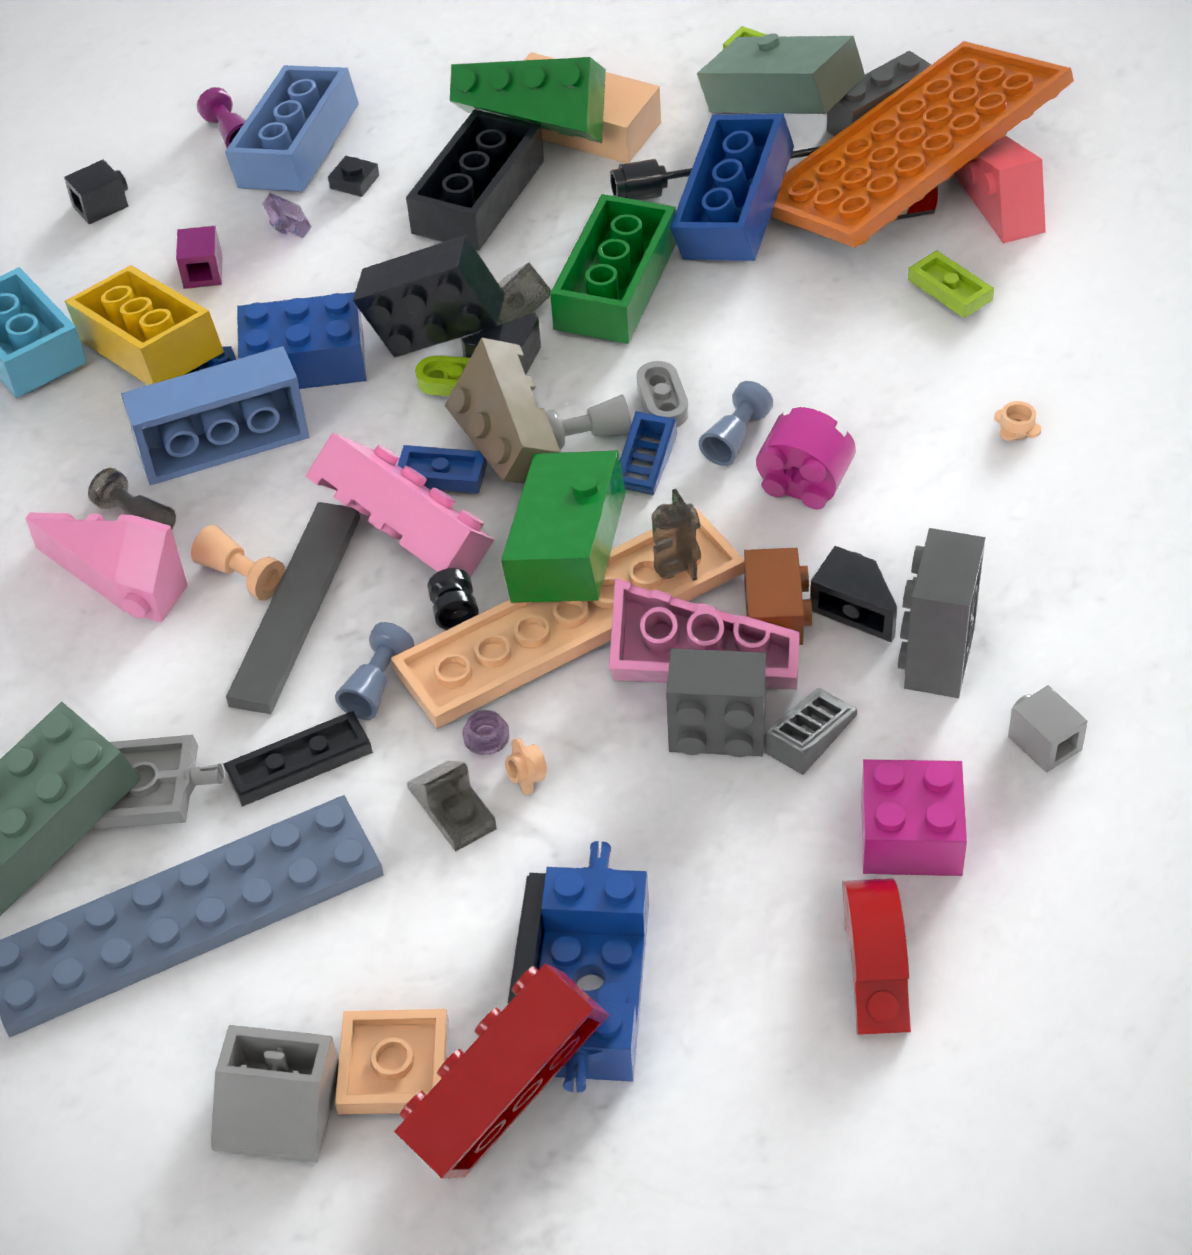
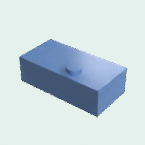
[225,65,359,192]
[121,346,310,486]

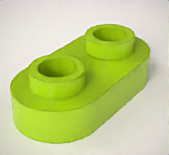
[415,355,470,396]

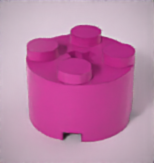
[756,407,856,510]

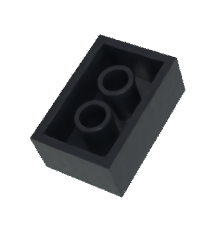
[353,235,505,357]

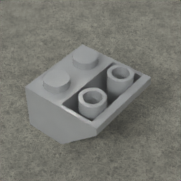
[211,1025,339,1163]

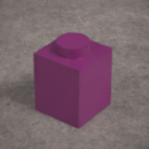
[176,225,222,289]

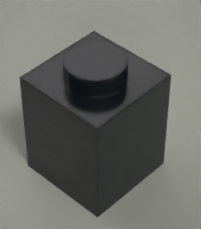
[64,159,128,225]

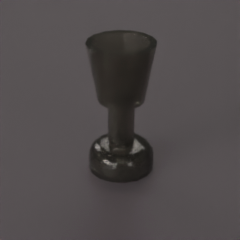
[88,467,176,530]

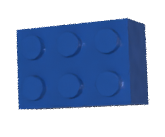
[237,292,367,389]

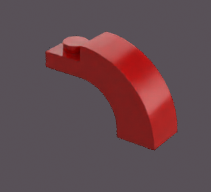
[842,878,911,1035]

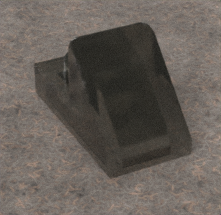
[407,760,497,852]

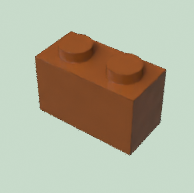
[744,548,812,645]

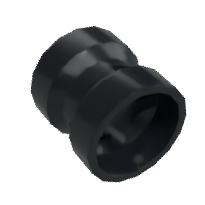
[427,568,479,630]

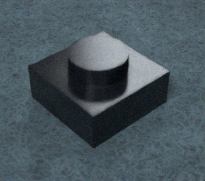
[328,155,379,197]

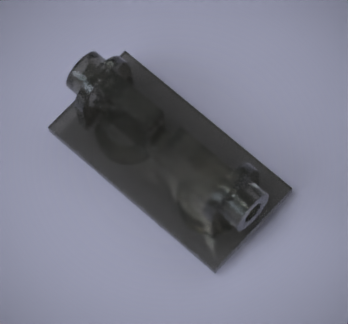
[651,489,701,581]

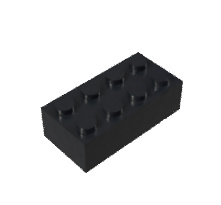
[406,109,544,251]

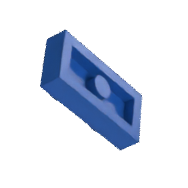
[398,445,487,494]

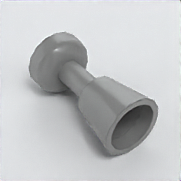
[545,394,631,450]

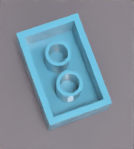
[0,267,87,398]

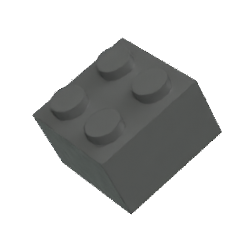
[666,648,766,757]

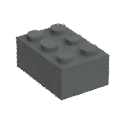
[898,528,986,698]

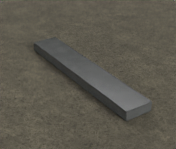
[226,502,360,714]

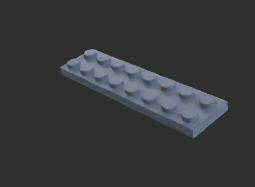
[0,795,384,1038]

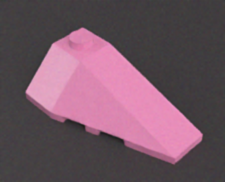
[25,512,188,623]

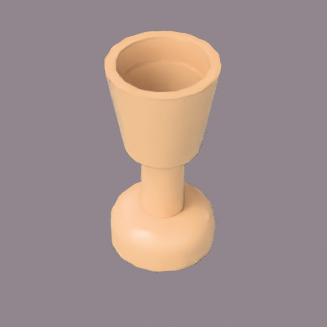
[191,525,285,601]

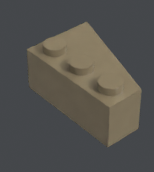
[445,338,561,484]

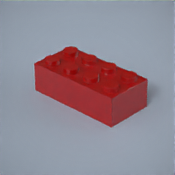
[394,963,610,1179]

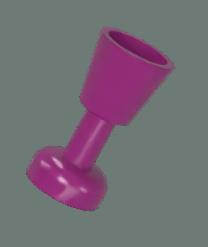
[197,87,246,148]

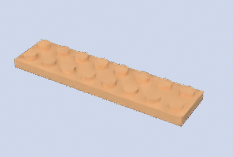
[391,508,744,729]

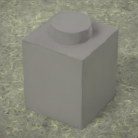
[1008,685,1088,773]

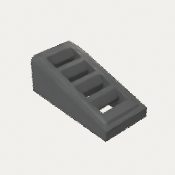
[764,688,857,775]

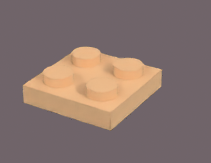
[335,1009,449,1115]

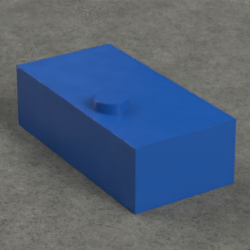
[670,113,794,261]

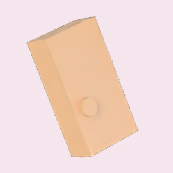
[524,52,661,163]

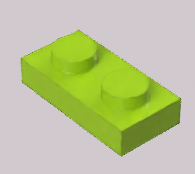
[908,250,994,318]

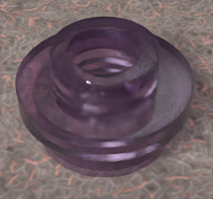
[462,710,510,755]

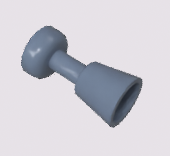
[698,381,773,466]
[335,622,415,720]

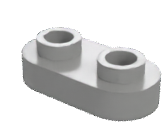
[637,361,688,427]

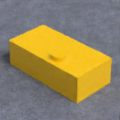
[64,265,224,385]

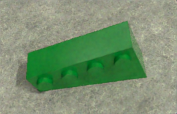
[449,57,606,143]

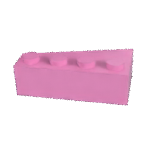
[305,433,494,578]
[609,578,800,690]

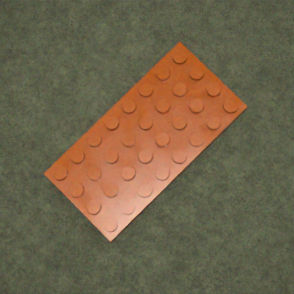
[770,41,1074,248]

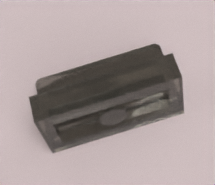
[498,262,551,325]

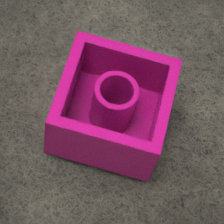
[861,759,967,876]

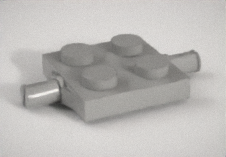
[92,735,224,830]

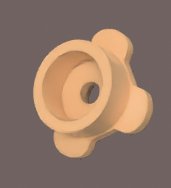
[994,401,1041,441]
[505,738,547,795]

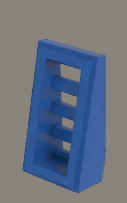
[620,411,677,495]

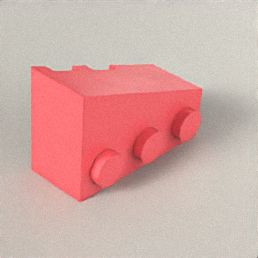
[953,136,1046,244]

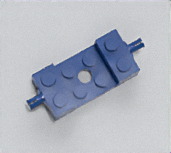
[539,841,649,1093]

